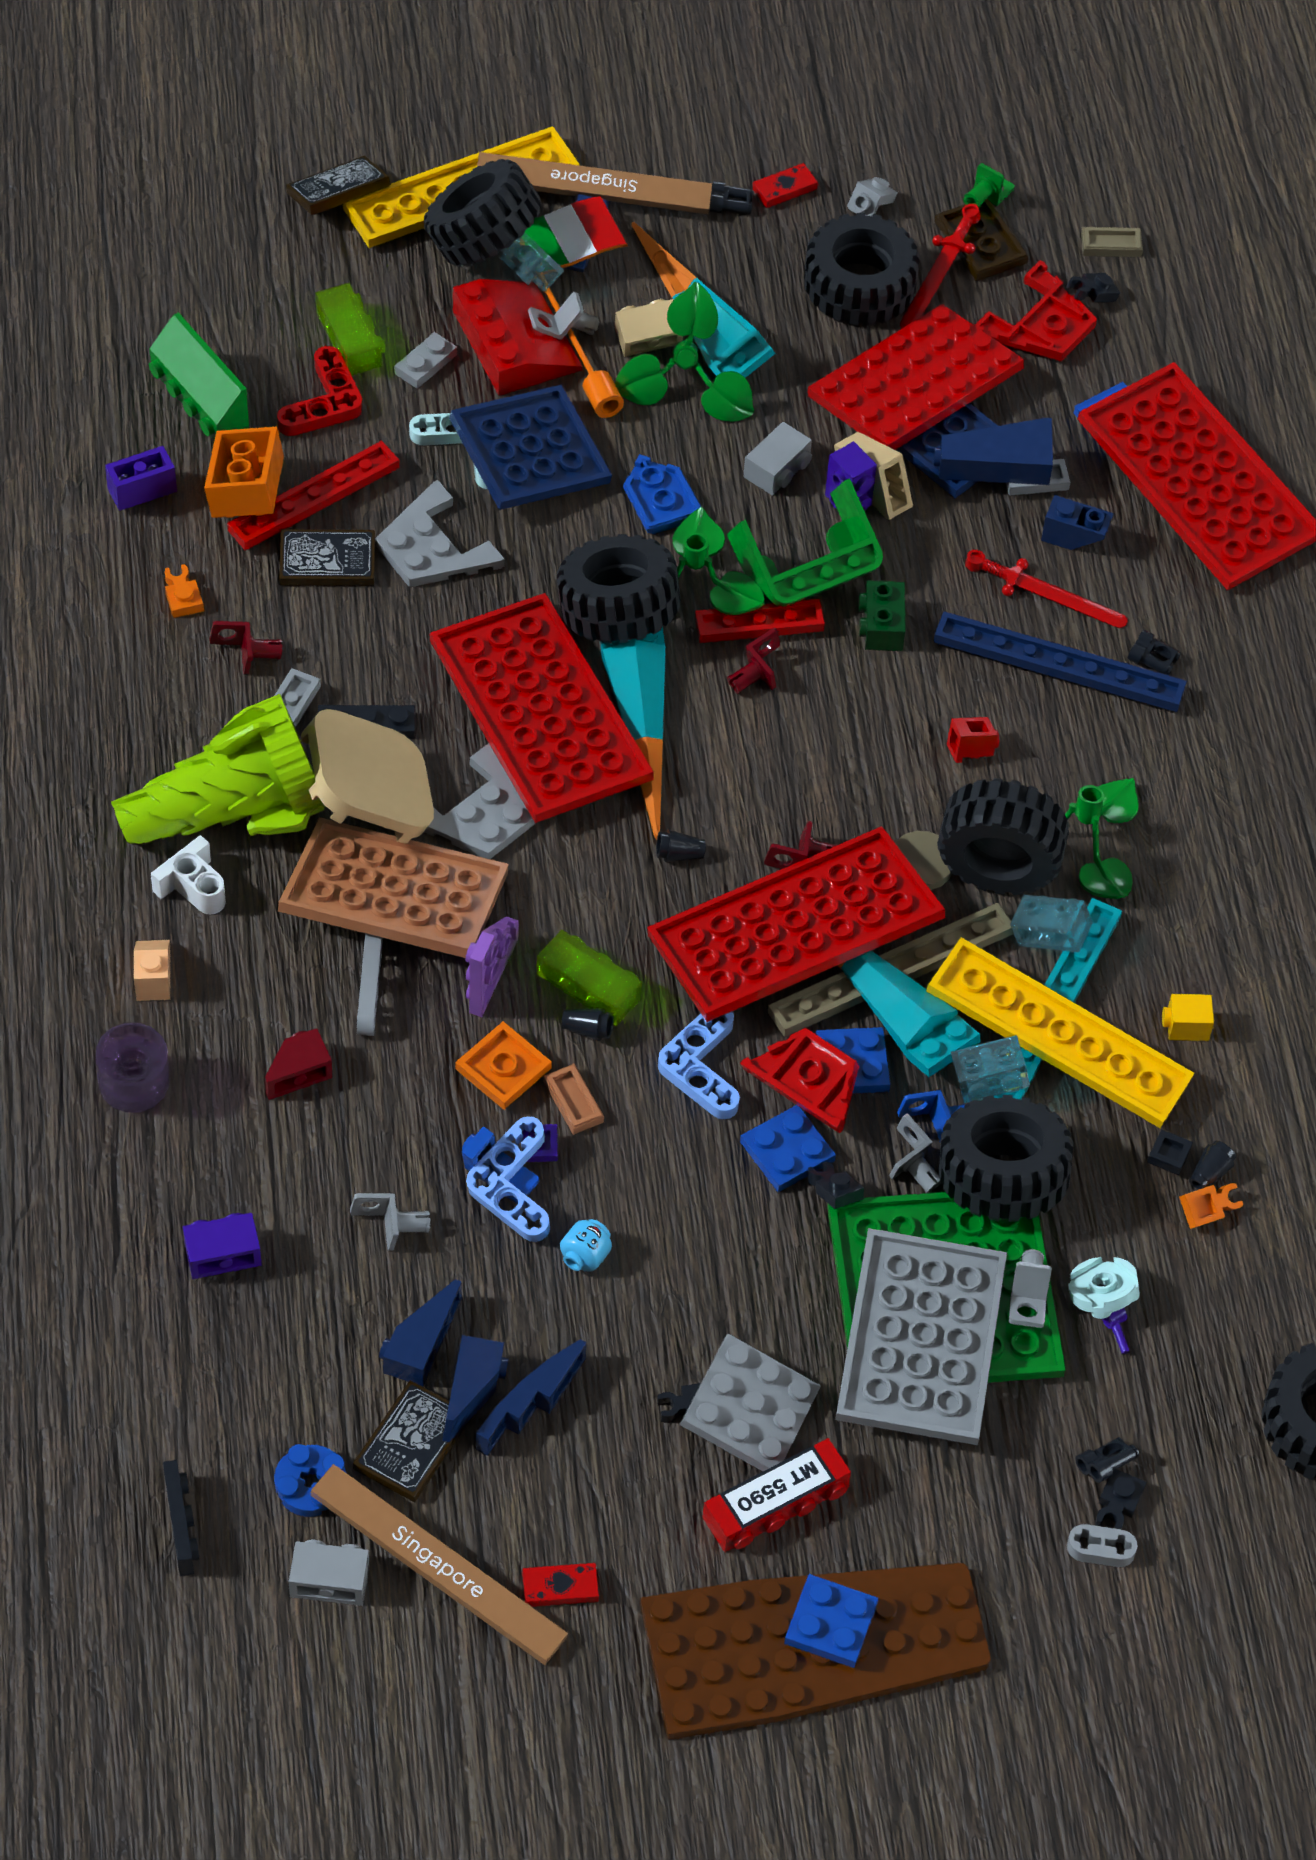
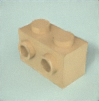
[615,299,683,357]

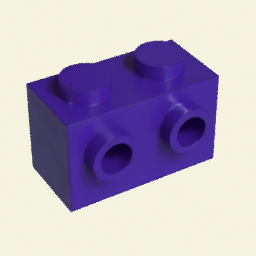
[825,441,877,511]
[105,446,177,511]
[183,1213,262,1279]

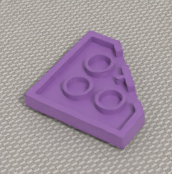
[465,916,519,1017]

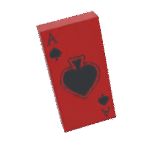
[752,163,818,208]
[522,1563,599,1607]

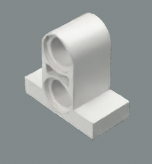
[151,835,226,915]

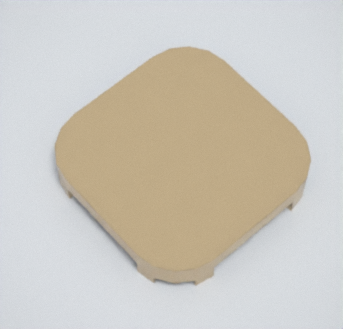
[301,709,434,843]

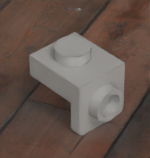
[847,177,898,216]

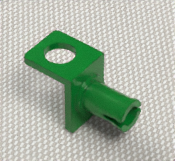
[963,163,1015,207]

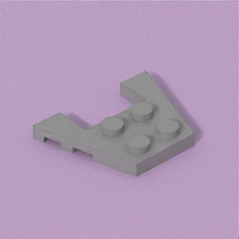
[375,480,505,587]
[423,743,536,859]

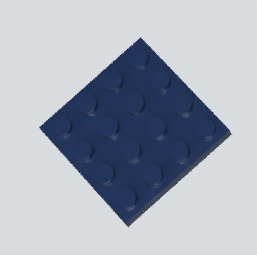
[449,385,612,510]

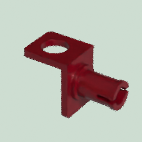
[209,621,282,674]
[727,628,780,694]
[764,820,837,869]

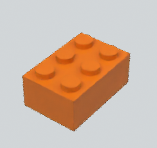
[204,426,284,518]

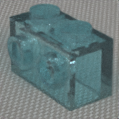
[500,233,564,292]
[1010,895,1093,952]
[951,1035,1030,1103]

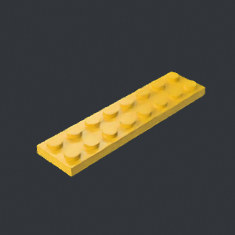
[343,126,580,248]
[926,937,1194,1128]

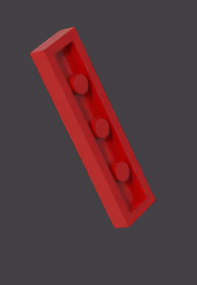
[695,599,825,643]

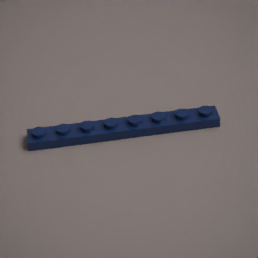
[934,611,1187,712]

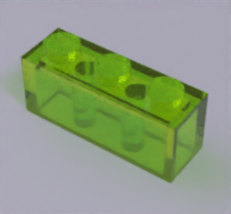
[315,283,385,375]
[537,930,642,1026]

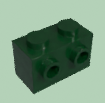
[859,581,905,651]

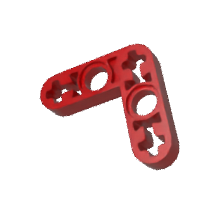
[277,346,362,436]

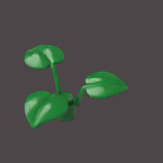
[615,282,754,422]
[672,507,764,615]
[1065,778,1139,899]

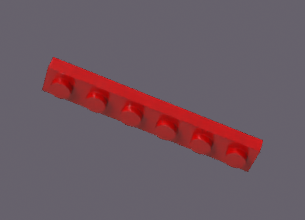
[227,441,400,551]

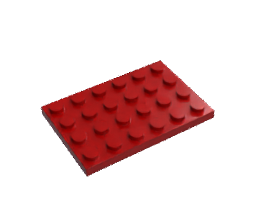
[807,304,1024,450]

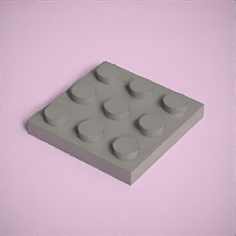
[680,1334,821,1471]

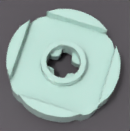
[1068,1257,1140,1319]

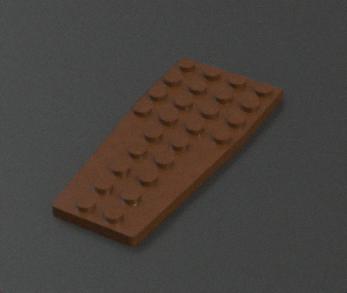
[640,1563,991,1740]

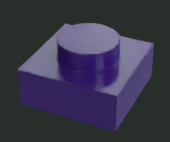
[522,1124,558,1162]

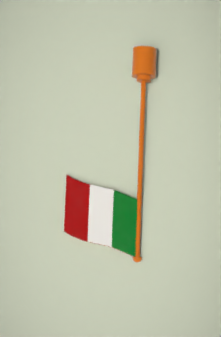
[517,196,629,418]

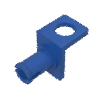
[897,1090,966,1143]

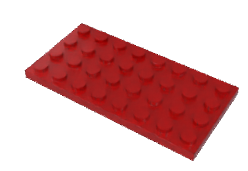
[1077,362,1316,591]
[430,593,654,823]
[647,826,945,1022]

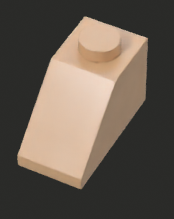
[134,940,170,1001]

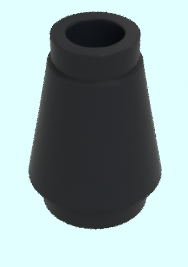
[656,829,706,862]
[562,1008,614,1041]
[1189,1140,1236,1190]

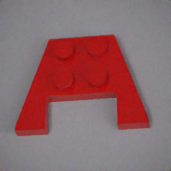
[974,260,1097,361]

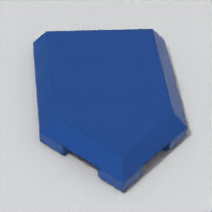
[623,454,701,535]

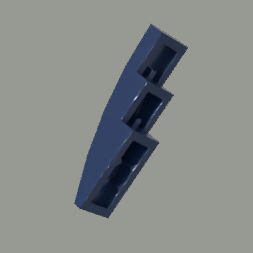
[476,1339,586,1456]

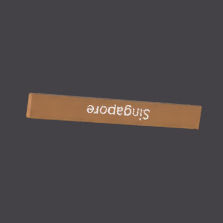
[477,152,712,214]
[310,1464,568,1665]

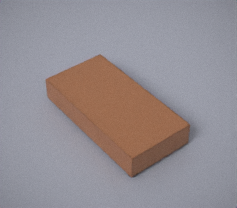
[543,1064,604,1135]

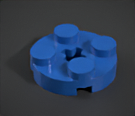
[274,1444,346,1517]

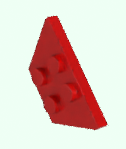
[740,1028,859,1134]

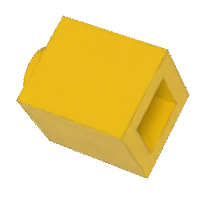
[1162,994,1214,1041]

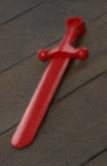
[900,204,981,329]
[965,549,1128,628]

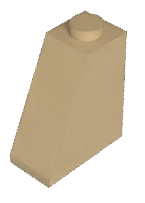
[834,432,913,520]

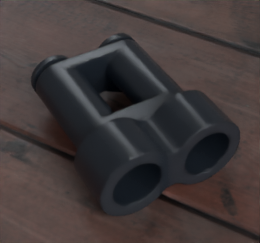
[709,181,753,214]
[1127,629,1182,676]
[1075,1437,1139,1483]

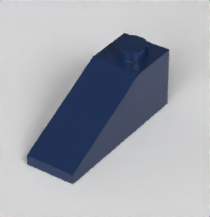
[379,1280,462,1387]
[442,1335,509,1442]

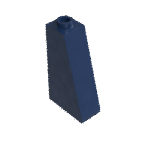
[933,418,1053,485]

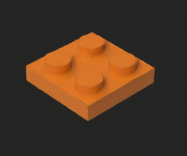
[455,1021,552,1110]

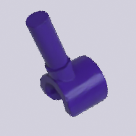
[1102,1308,1130,1354]

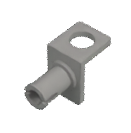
[528,292,599,340]
[889,1114,941,1193]
[350,1193,430,1251]
[1009,1249,1052,1328]

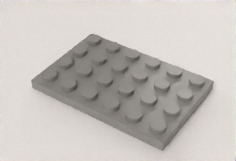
[835,1228,1007,1445]

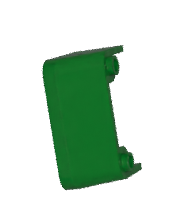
[727,479,883,607]

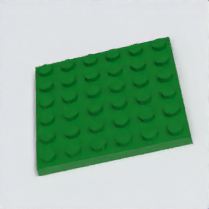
[827,1192,1066,1383]

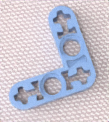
[658,1011,740,1119]
[466,1116,550,1242]

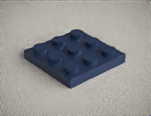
[896,403,998,498]

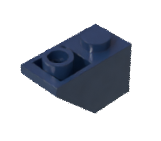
[1041,495,1114,550]

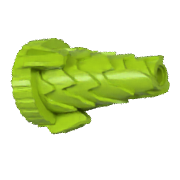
[111,694,326,844]

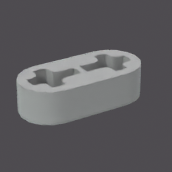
[1067,1524,1137,1567]

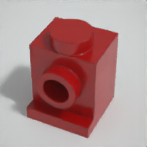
[946,717,999,763]

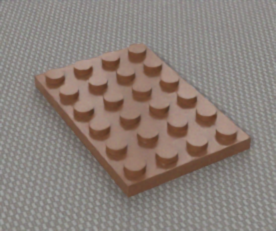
[278,817,509,958]

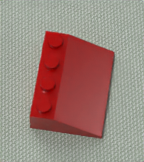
[453,279,582,396]

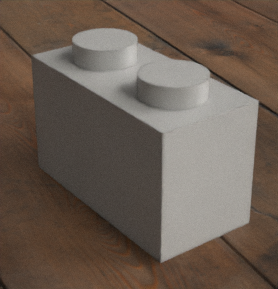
[743,422,812,495]
[289,1540,370,1606]

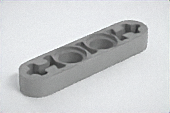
[357,933,383,1036]

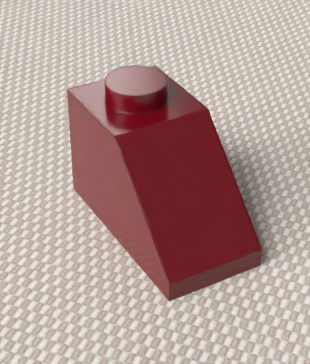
[265,1028,333,1100]

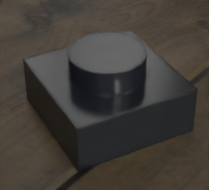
[1147,1129,1193,1175]

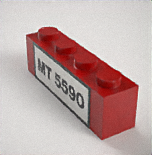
[702,1438,851,1552]

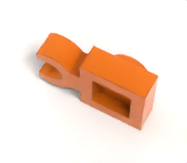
[165,564,204,618]
[1179,1183,1244,1229]

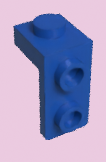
[462,1126,539,1205]

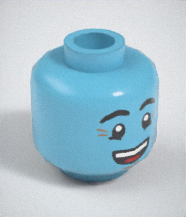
[560,1219,612,1271]

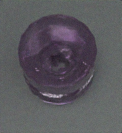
[95,1023,169,1112]

